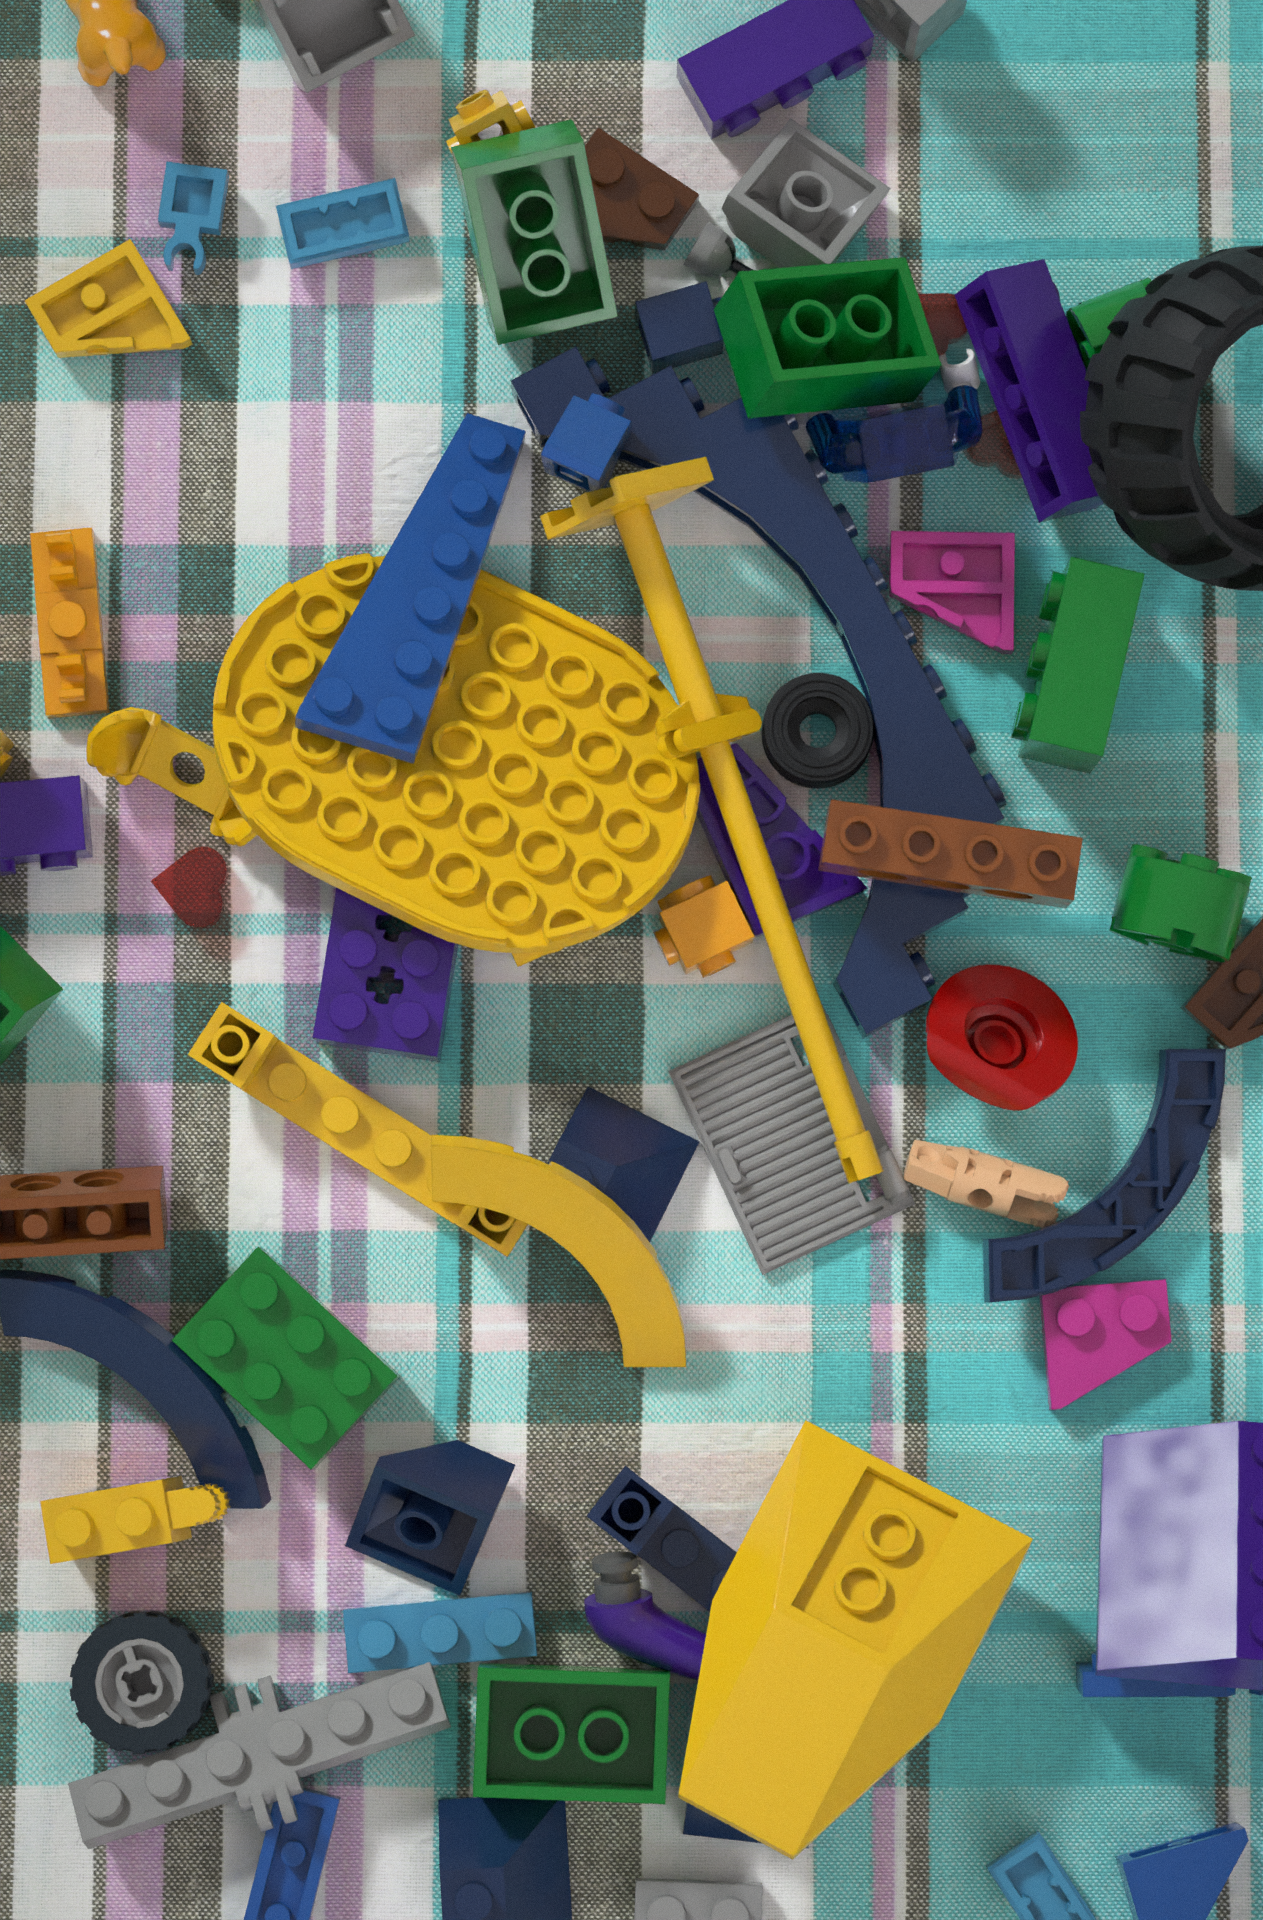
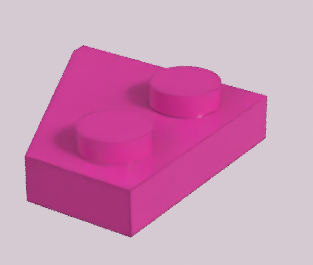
[889,531,1015,655]
[1040,1279,1172,1410]

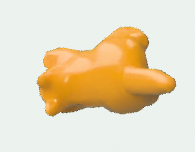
[65,0,166,87]

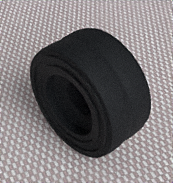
[761,673,874,789]

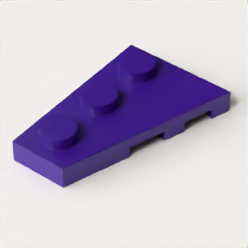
[697,743,868,939]

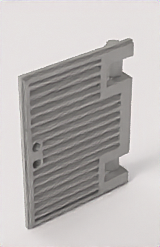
[668,1003,915,1275]

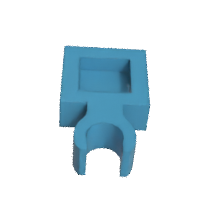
[158,162,229,275]

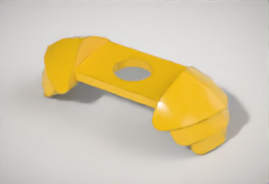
[86,707,257,847]

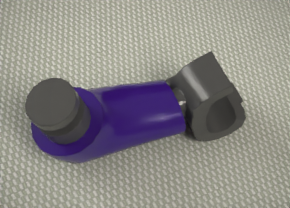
[584,1551,706,1681]

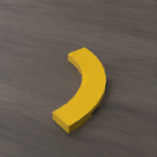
[431,1135,686,1367]

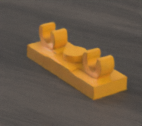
[30,527,110,719]

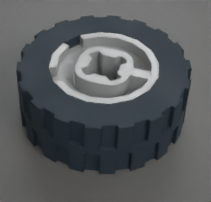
[69,1610,214,1754]

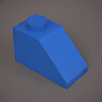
[541,393,632,492]
[1115,1822,1249,1920]

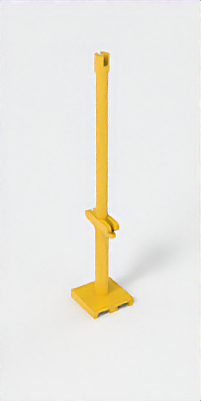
[540,457,884,1184]

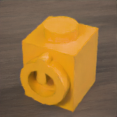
[653,875,754,978]

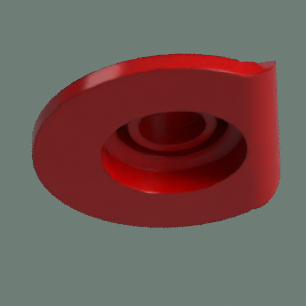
[926,964,1078,1111]

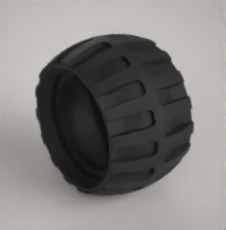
[1080,246,1263,591]

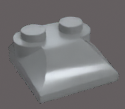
[721,119,891,268]

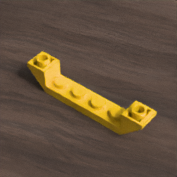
[188,1002,528,1257]

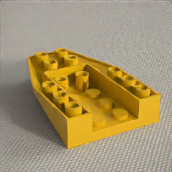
[678,1420,1033,1860]

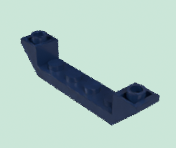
[586,1466,737,1612]

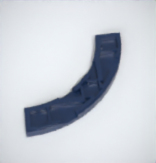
[983,1049,1226,1303]
[0,1269,271,1509]

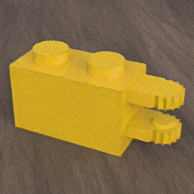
[40,1476,231,1564]

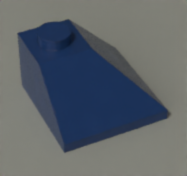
[547,1087,700,1242]
[345,1440,515,1596]
[438,1797,572,1920]

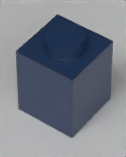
[635,281,724,374]

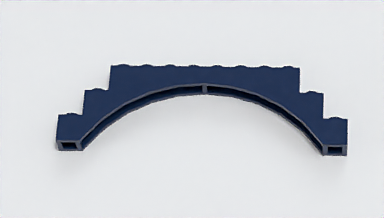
[511,346,1007,1039]

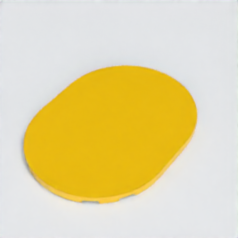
[212,553,700,953]

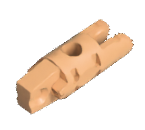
[904,1140,1070,1228]

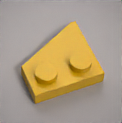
[24,239,192,358]

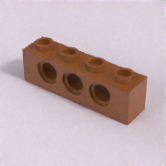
[818,799,1083,908]
[0,1166,168,1259]

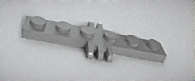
[68,1662,451,1849]

